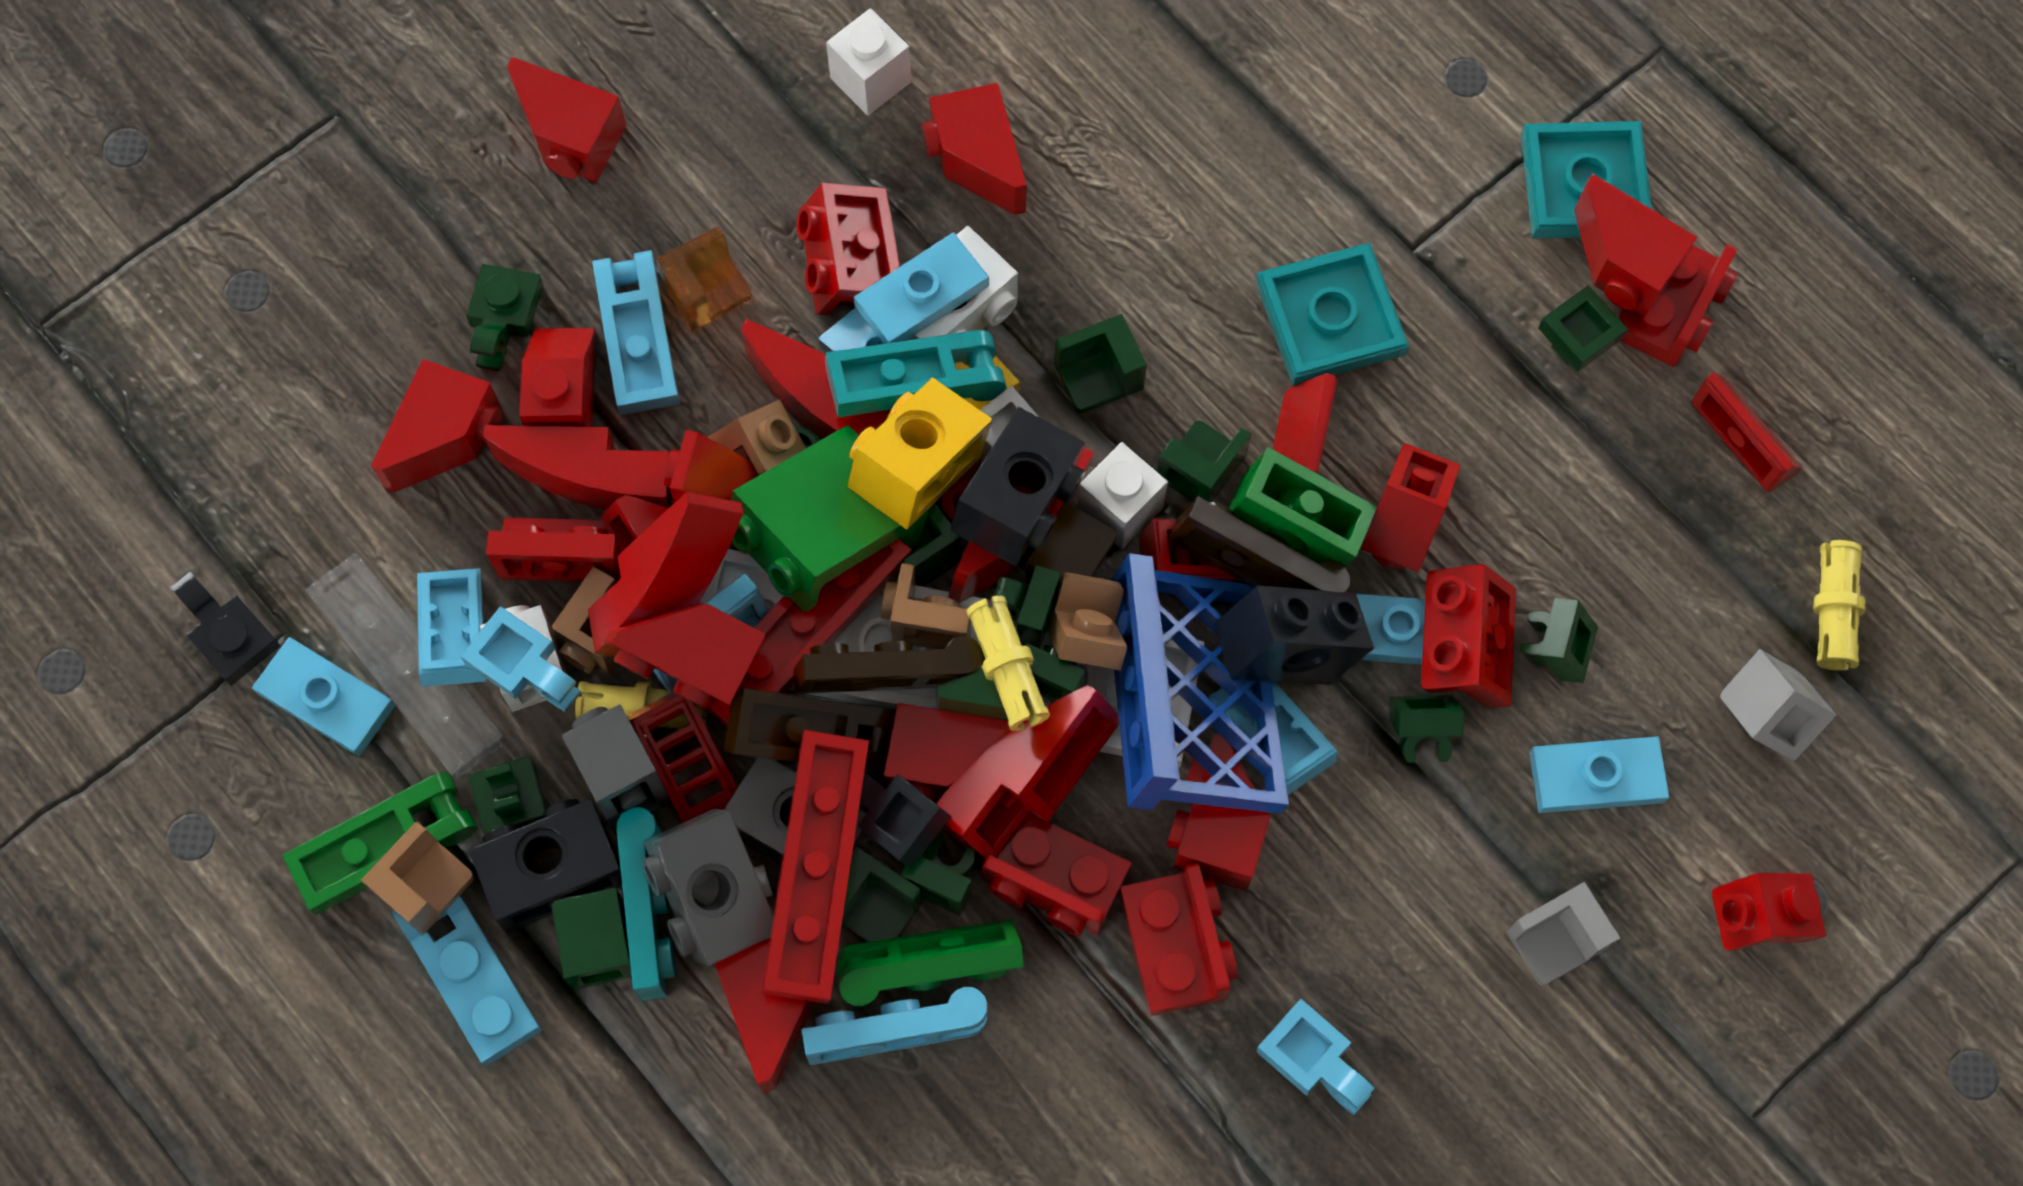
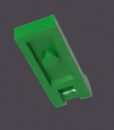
[282,772,478,916]
[835,919,1024,1006]

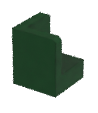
[1054,314,1147,414]
[1157,421,1252,502]
[896,503,961,587]
[841,846,923,942]
[552,888,632,990]

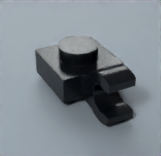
[170,572,281,686]
[858,772,952,869]

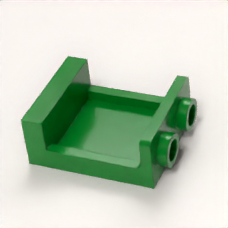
[731,425,930,612]

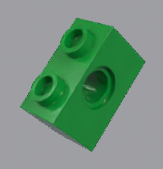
[1228,447,1377,567]

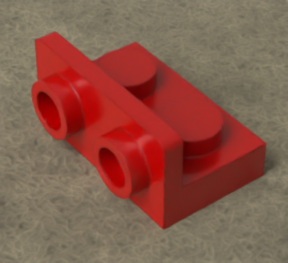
[796,183,900,315]
[1618,244,1738,367]
[486,517,622,583]
[1421,564,1516,708]
[982,813,1132,936]
[1119,863,1238,1017]

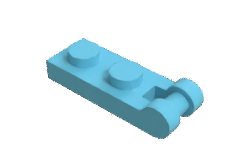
[592,250,680,415]
[392,895,543,1067]
[802,987,987,1065]

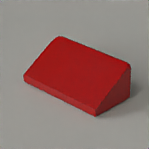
[1273,373,1337,474]
[1691,373,1802,493]

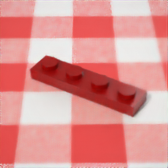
[705,539,912,727]
[761,730,869,1004]

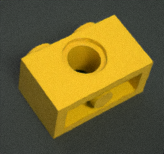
[847,377,992,530]

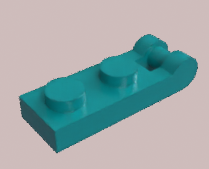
[825,330,1007,418]
[617,807,676,1001]

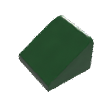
[936,669,1009,721]

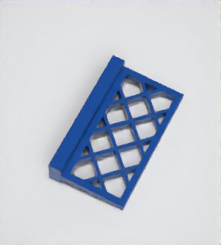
[1110,553,1289,814]

